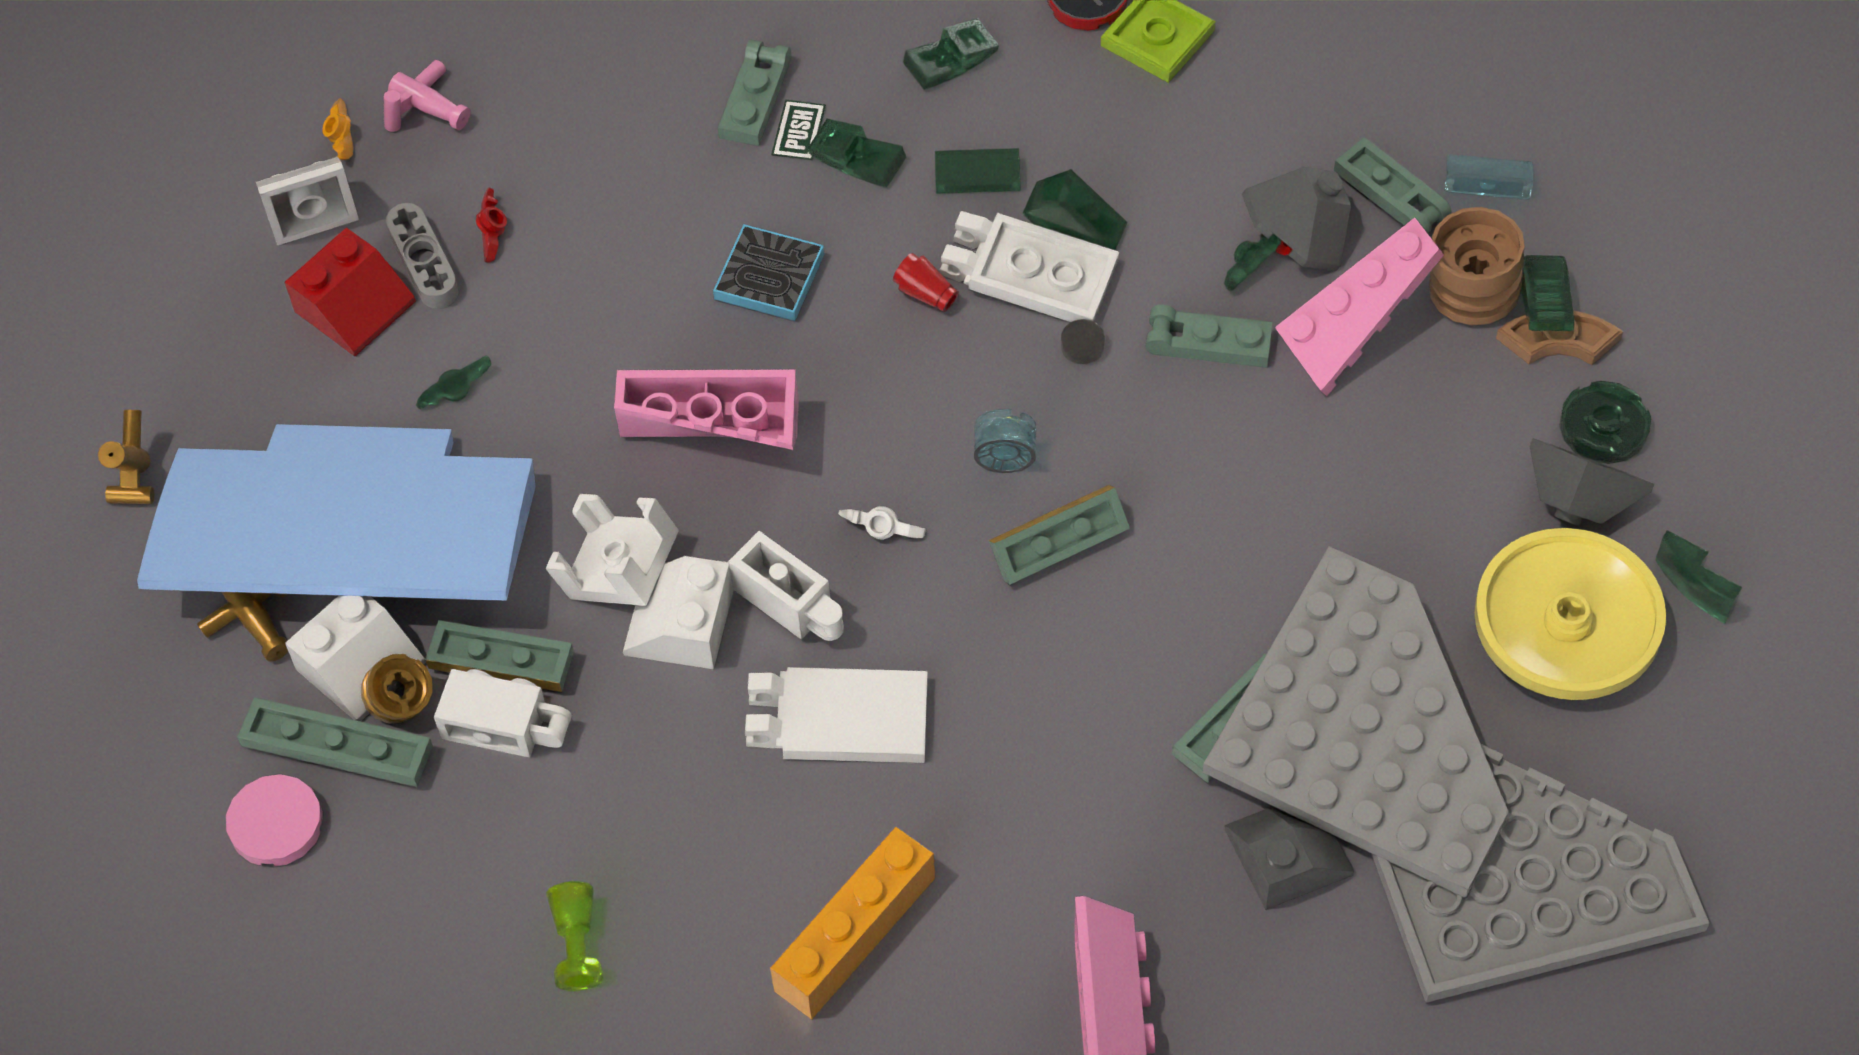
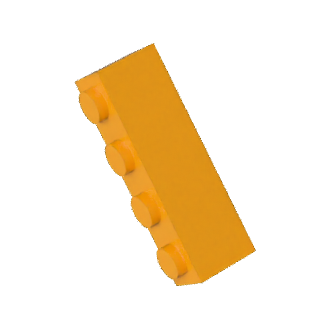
[770,827,935,1020]

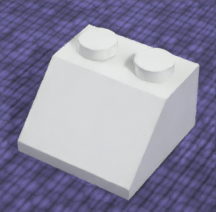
[256,157,359,246]
[623,556,734,669]
[285,595,426,722]

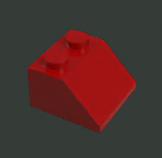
[284,227,416,356]

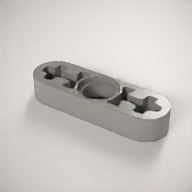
[386,203,459,309]

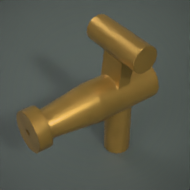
[98,410,155,504]
[197,592,288,662]

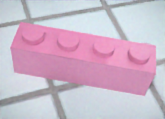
[614,370,799,450]

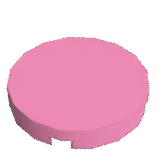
[226,774,323,866]

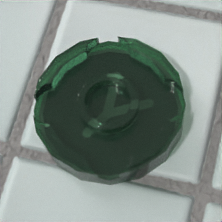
[1559,381,1651,464]

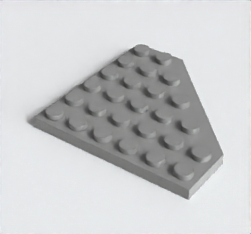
[1203,546,1509,898]
[1371,743,1709,1003]

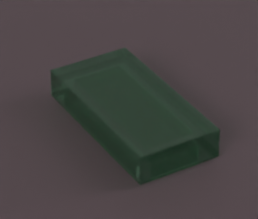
[935,148,1021,194]

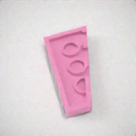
[1275,218,1444,396]

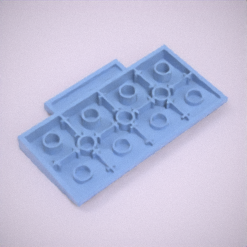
[137,424,536,601]

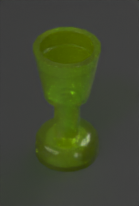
[546,881,604,991]

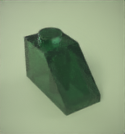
[1022,169,1127,250]

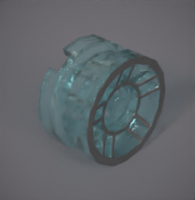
[974,409,1036,473]

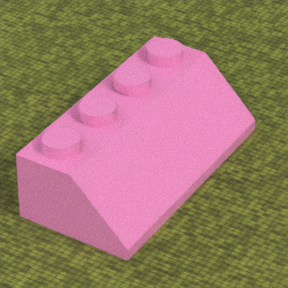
[1074,896,1155,1055]

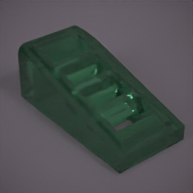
[1521,255,1574,331]

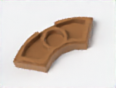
[1496,310,1623,365]

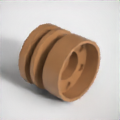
[1429,207,1525,325]

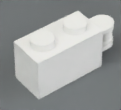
[728,531,844,641]
[434,669,572,758]

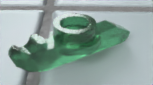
[1224,233,1281,291]
[416,355,492,409]

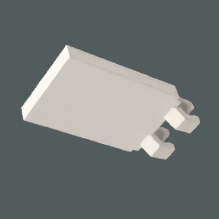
[940,211,1119,329]
[745,667,927,763]

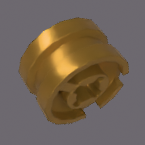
[361,654,432,723]

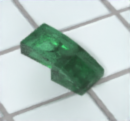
[903,18,999,90]
[807,119,906,187]
[1655,530,1742,624]

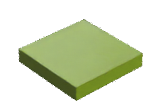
[1101,0,1216,83]

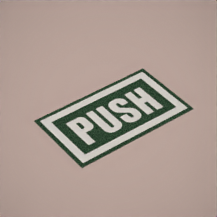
[771,100,826,160]

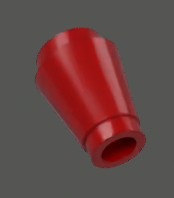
[893,253,959,312]

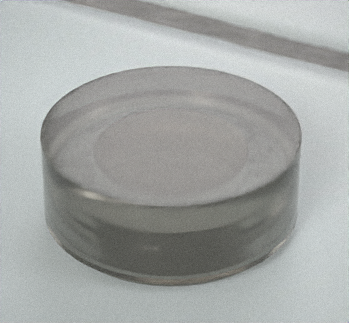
[1061,319,1105,364]

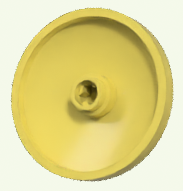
[1475,528,1666,700]

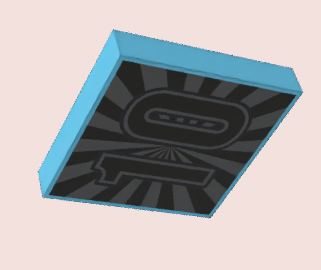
[713,224,825,321]

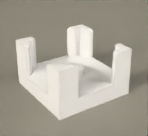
[546,494,679,606]

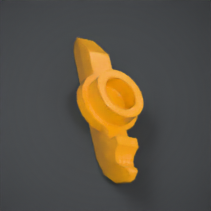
[322,98,354,160]

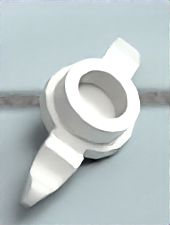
[838,506,926,540]

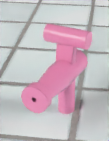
[384,60,471,132]

